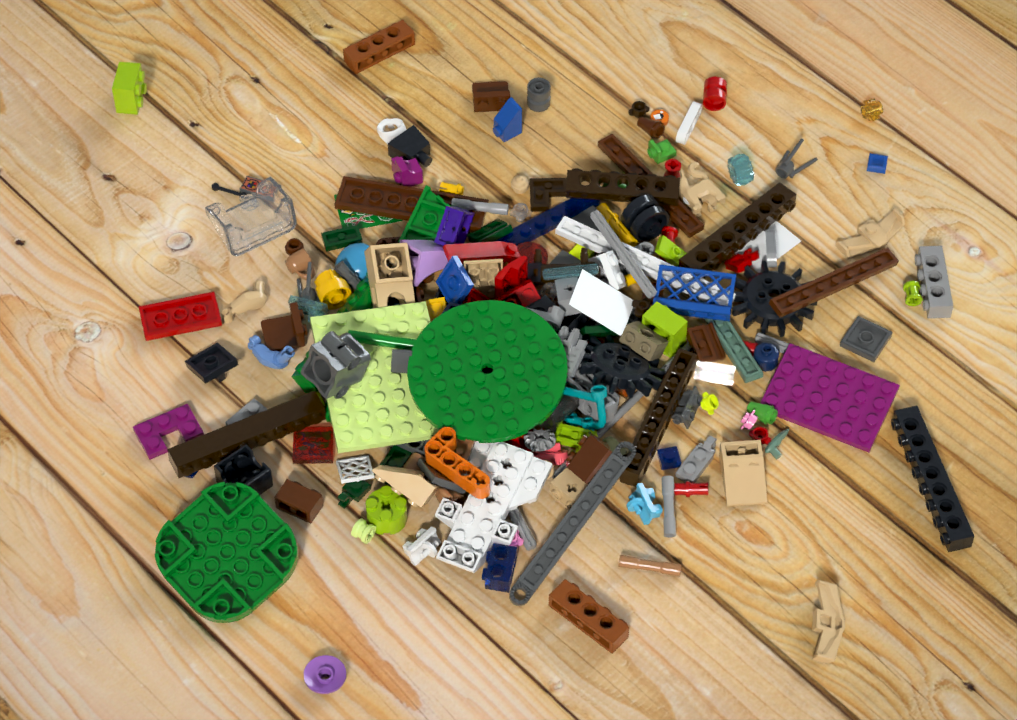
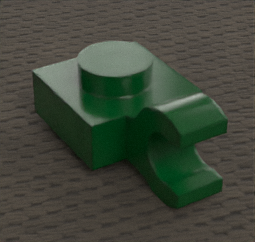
[338,480,371,509]

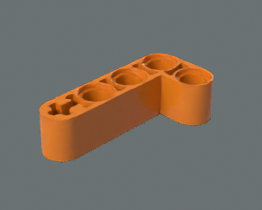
[424,427,491,499]

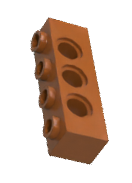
[343,20,415,74]
[548,579,629,654]

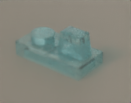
[288,295,329,323]

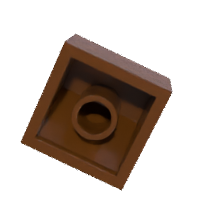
[565,431,612,485]

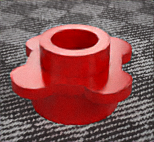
[749,427,771,445]

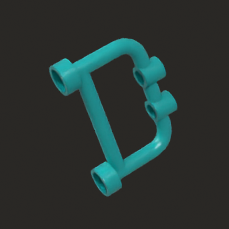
[553,385,607,431]

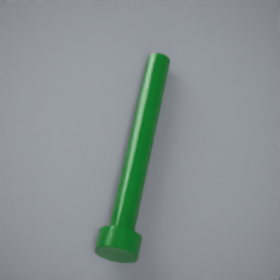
[348,330,416,350]

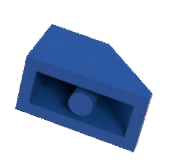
[493,97,522,142]

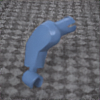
[247,335,295,369]

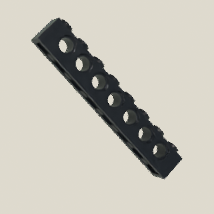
[891,406,974,552]

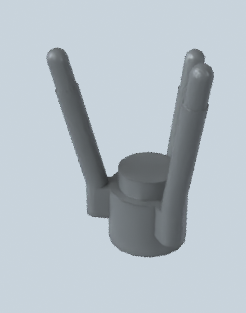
[775,139,818,179]
[297,261,320,307]

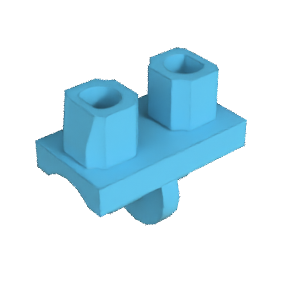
[626,483,663,525]

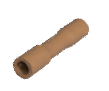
[618,555,682,577]

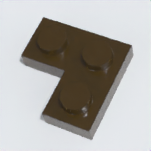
[529,178,567,212]

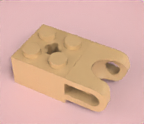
[364,243,415,308]

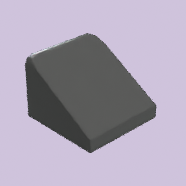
[391,349,412,373]

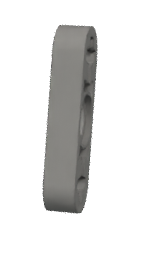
[765,231,777,268]

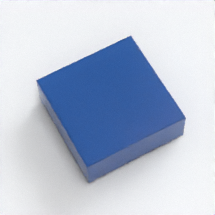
[867,153,888,174]

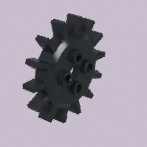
[732,260,818,337]
[579,335,665,398]

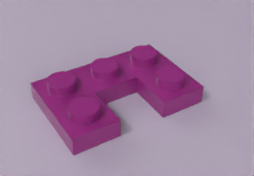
[133,404,204,460]

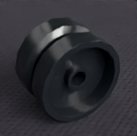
[621,194,670,243]

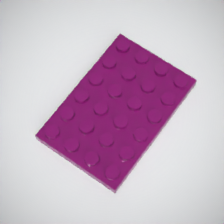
[760,343,900,453]

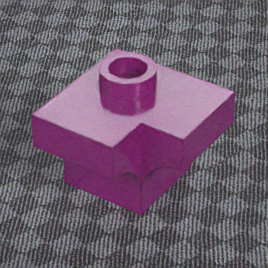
[391,156,423,187]

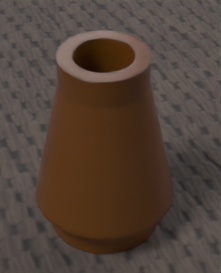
[637,117,665,138]

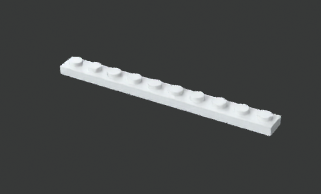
[555,216,736,306]

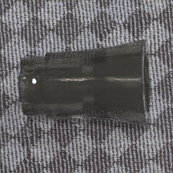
[541,394,579,432]

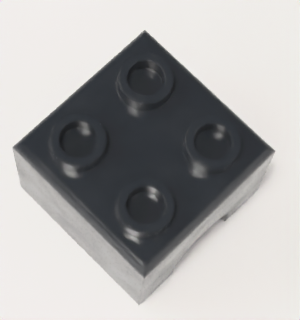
[214,444,273,495]

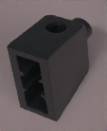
[388,125,432,167]

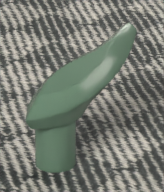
[765,429,789,460]

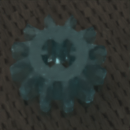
[727,153,754,186]

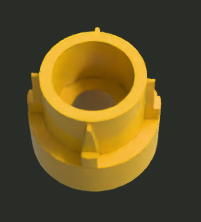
[314,269,352,310]

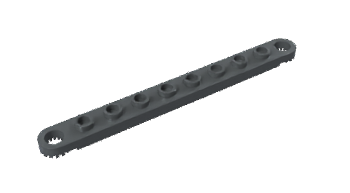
[509,441,636,606]

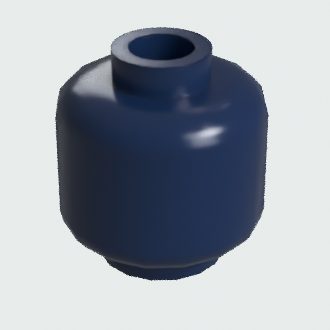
[753,343,779,372]

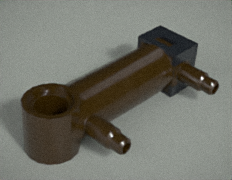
[528,248,605,285]

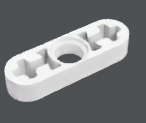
[676,101,703,145]

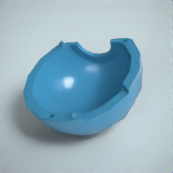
[335,243,369,281]

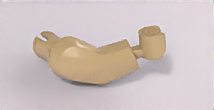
[221,280,267,324]

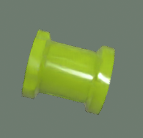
[903,281,923,306]

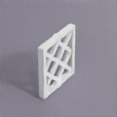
[336,455,374,484]

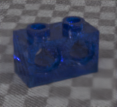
[482,543,517,593]

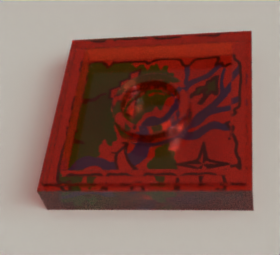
[292,426,334,464]

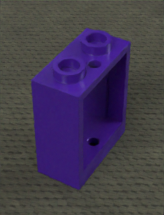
[434,206,475,246]

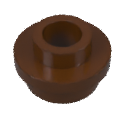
[285,238,304,255]

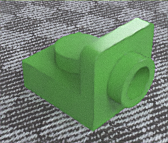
[647,139,677,164]

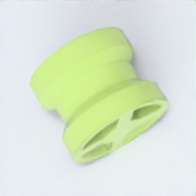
[351,518,376,544]

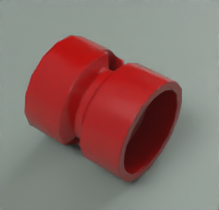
[703,76,727,111]

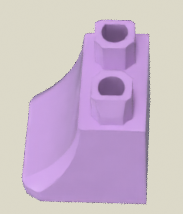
[399,240,448,287]

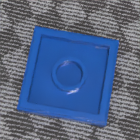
[436,256,474,305]

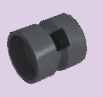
[527,77,551,112]

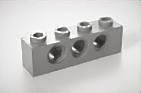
[915,246,953,319]

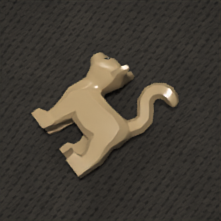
[678,162,726,218]

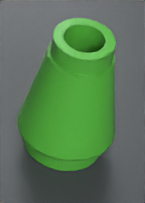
[747,401,778,424]

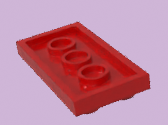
[139,292,222,341]

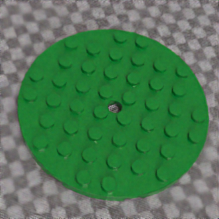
[407,300,568,443]

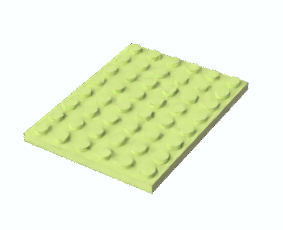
[310,301,439,453]

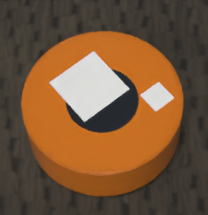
[650,110,669,126]

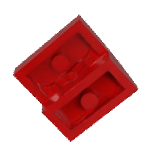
[495,255,528,299]

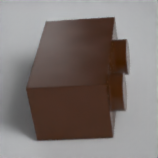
[274,479,323,524]

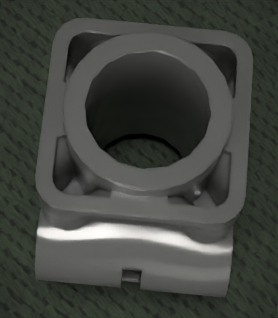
[300,331,371,399]

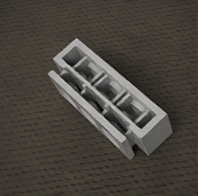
[563,364,620,423]

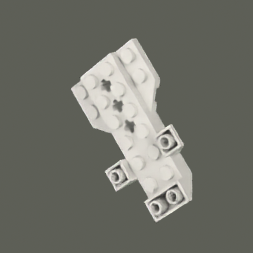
[435,441,553,573]

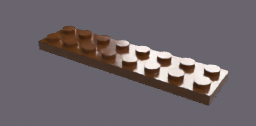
[334,176,489,231]

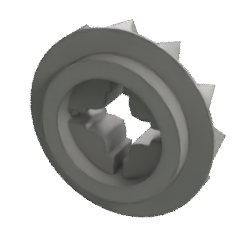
[524,428,556,451]

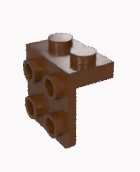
[472,81,510,112]
[261,302,308,351]

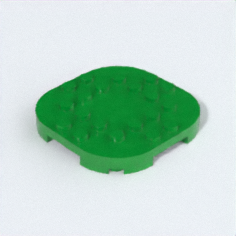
[155,482,298,623]

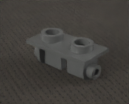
[672,386,702,429]

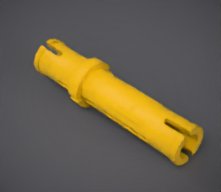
[597,203,638,247]

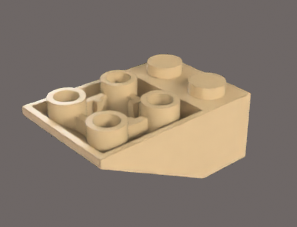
[463,259,503,298]
[719,440,767,507]
[372,465,440,507]

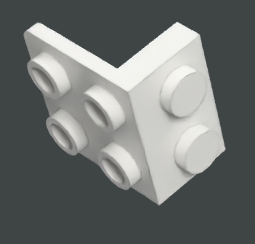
[588,250,627,290]

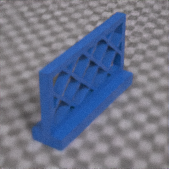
[653,265,736,321]

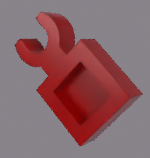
[724,248,759,273]

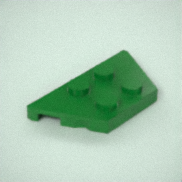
[398,185,450,243]

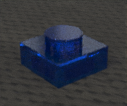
[657,446,682,470]

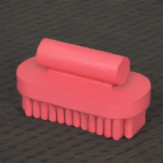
[532,442,568,465]

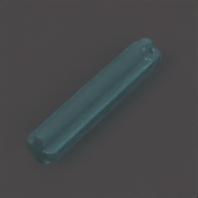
[542,264,599,280]

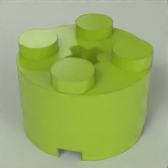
[365,486,407,535]

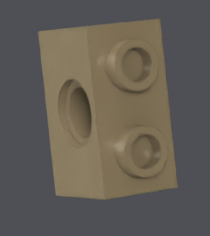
[619,321,669,361]

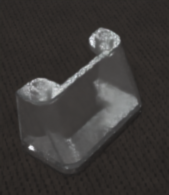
[205,177,297,256]

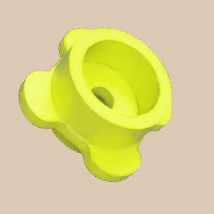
[700,392,719,415]

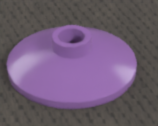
[304,655,346,694]

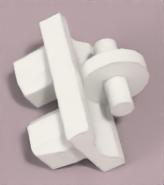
[403,526,441,566]

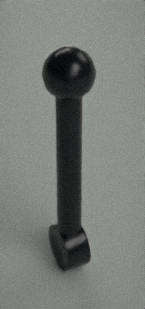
[212,183,247,199]

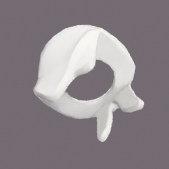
[377,118,407,145]

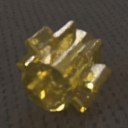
[861,98,883,121]

